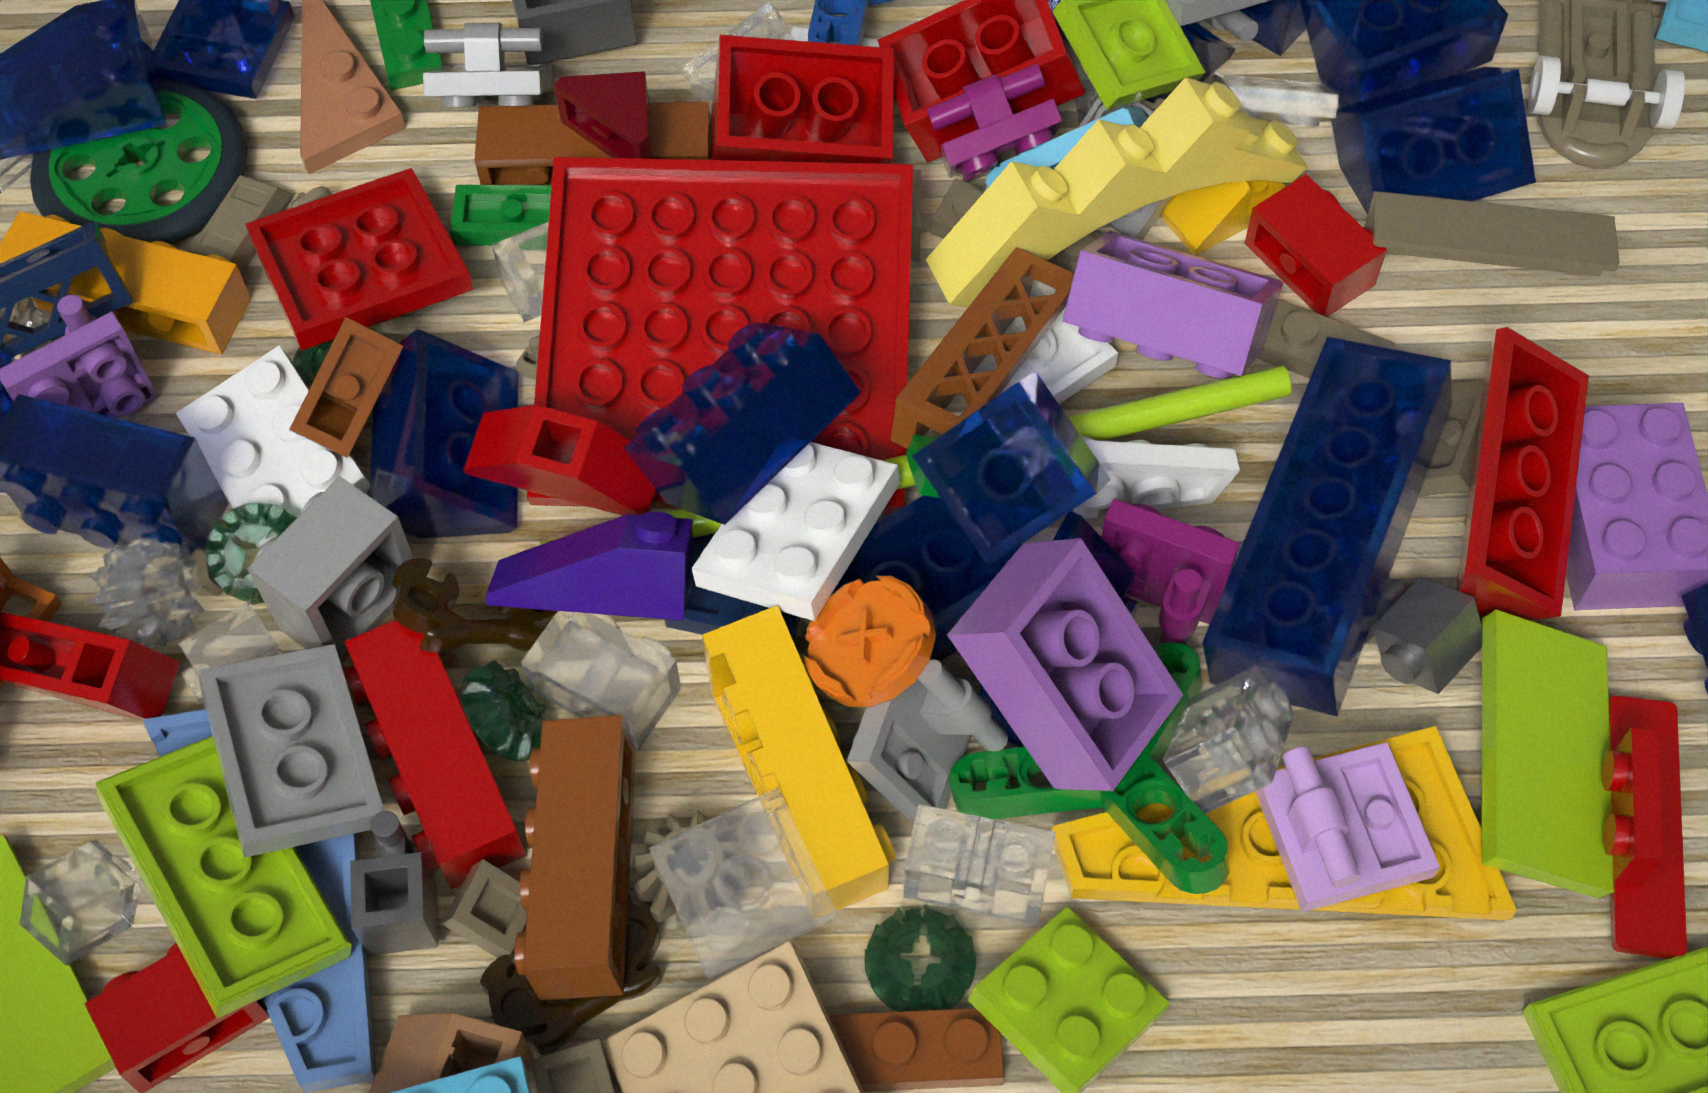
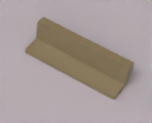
[1365,191,1620,276]

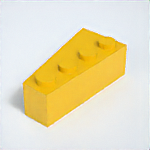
[702,605,896,921]

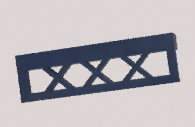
[0,221,133,363]

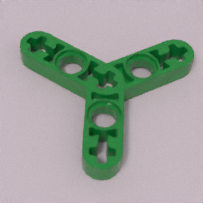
[948,642,1230,894]

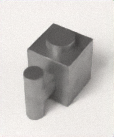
[1342,577,1482,694]
[350,811,439,956]

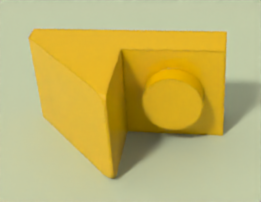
[1161,180,1286,256]

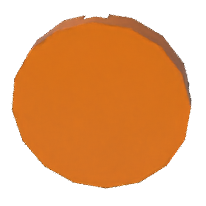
[804,576,936,707]

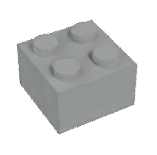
[247,476,414,664]

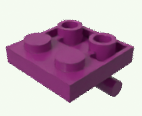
[926,63,1062,182]
[1097,498,1240,645]

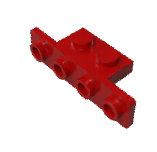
[1602,695,1687,959]

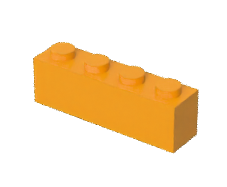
[0,211,251,355]

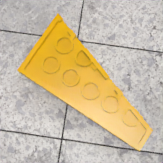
[1050,726,1517,920]

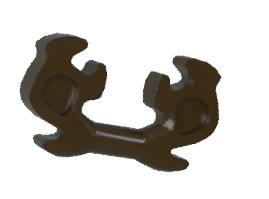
[392,558,561,652]
[480,893,662,1055]

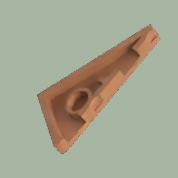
[300,0,406,174]

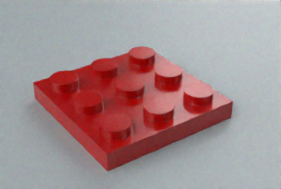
[245,168,473,351]

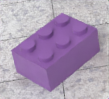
[1062,231,1284,379]
[1566,403,1708,611]
[947,538,1183,791]

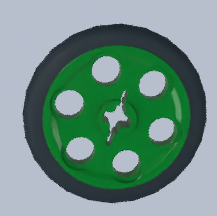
[30,78,248,245]

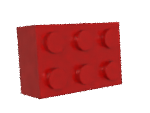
[878,0,1086,163]

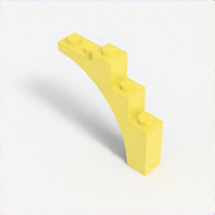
[926,77,1308,307]

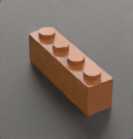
[474,101,711,185]
[514,715,636,1000]

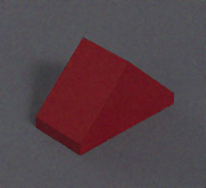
[554,71,653,159]

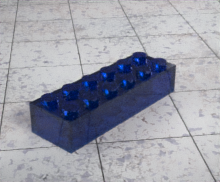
[1202,337,1452,717]

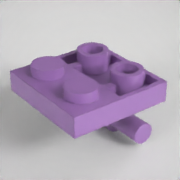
[0,295,159,456]

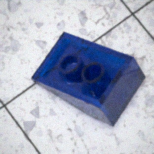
[0,0,166,160]

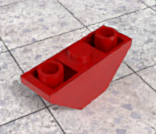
[464,405,666,516]

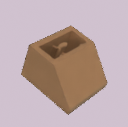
[369,1013,534,1093]

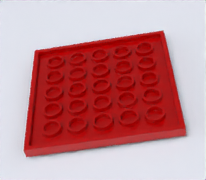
[527,157,913,515]

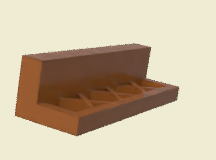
[891,247,1075,449]

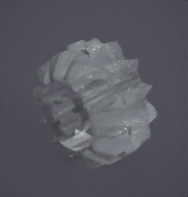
[88,537,207,649]

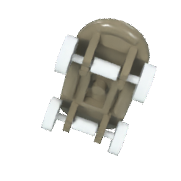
[1528,0,1685,168]

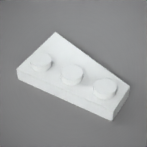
[1015,436,1240,527]

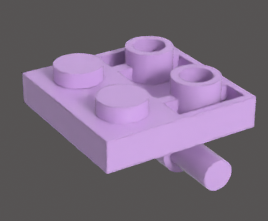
[1253,742,1440,912]

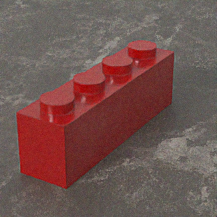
[342,620,526,890]

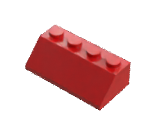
[1457,327,1589,620]

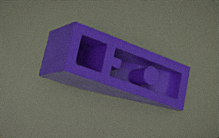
[486,512,693,621]

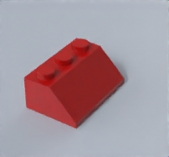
[710,34,894,164]

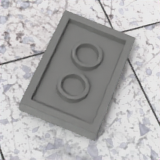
[199,644,384,858]

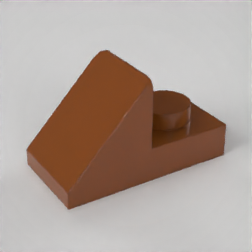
[289,317,403,458]

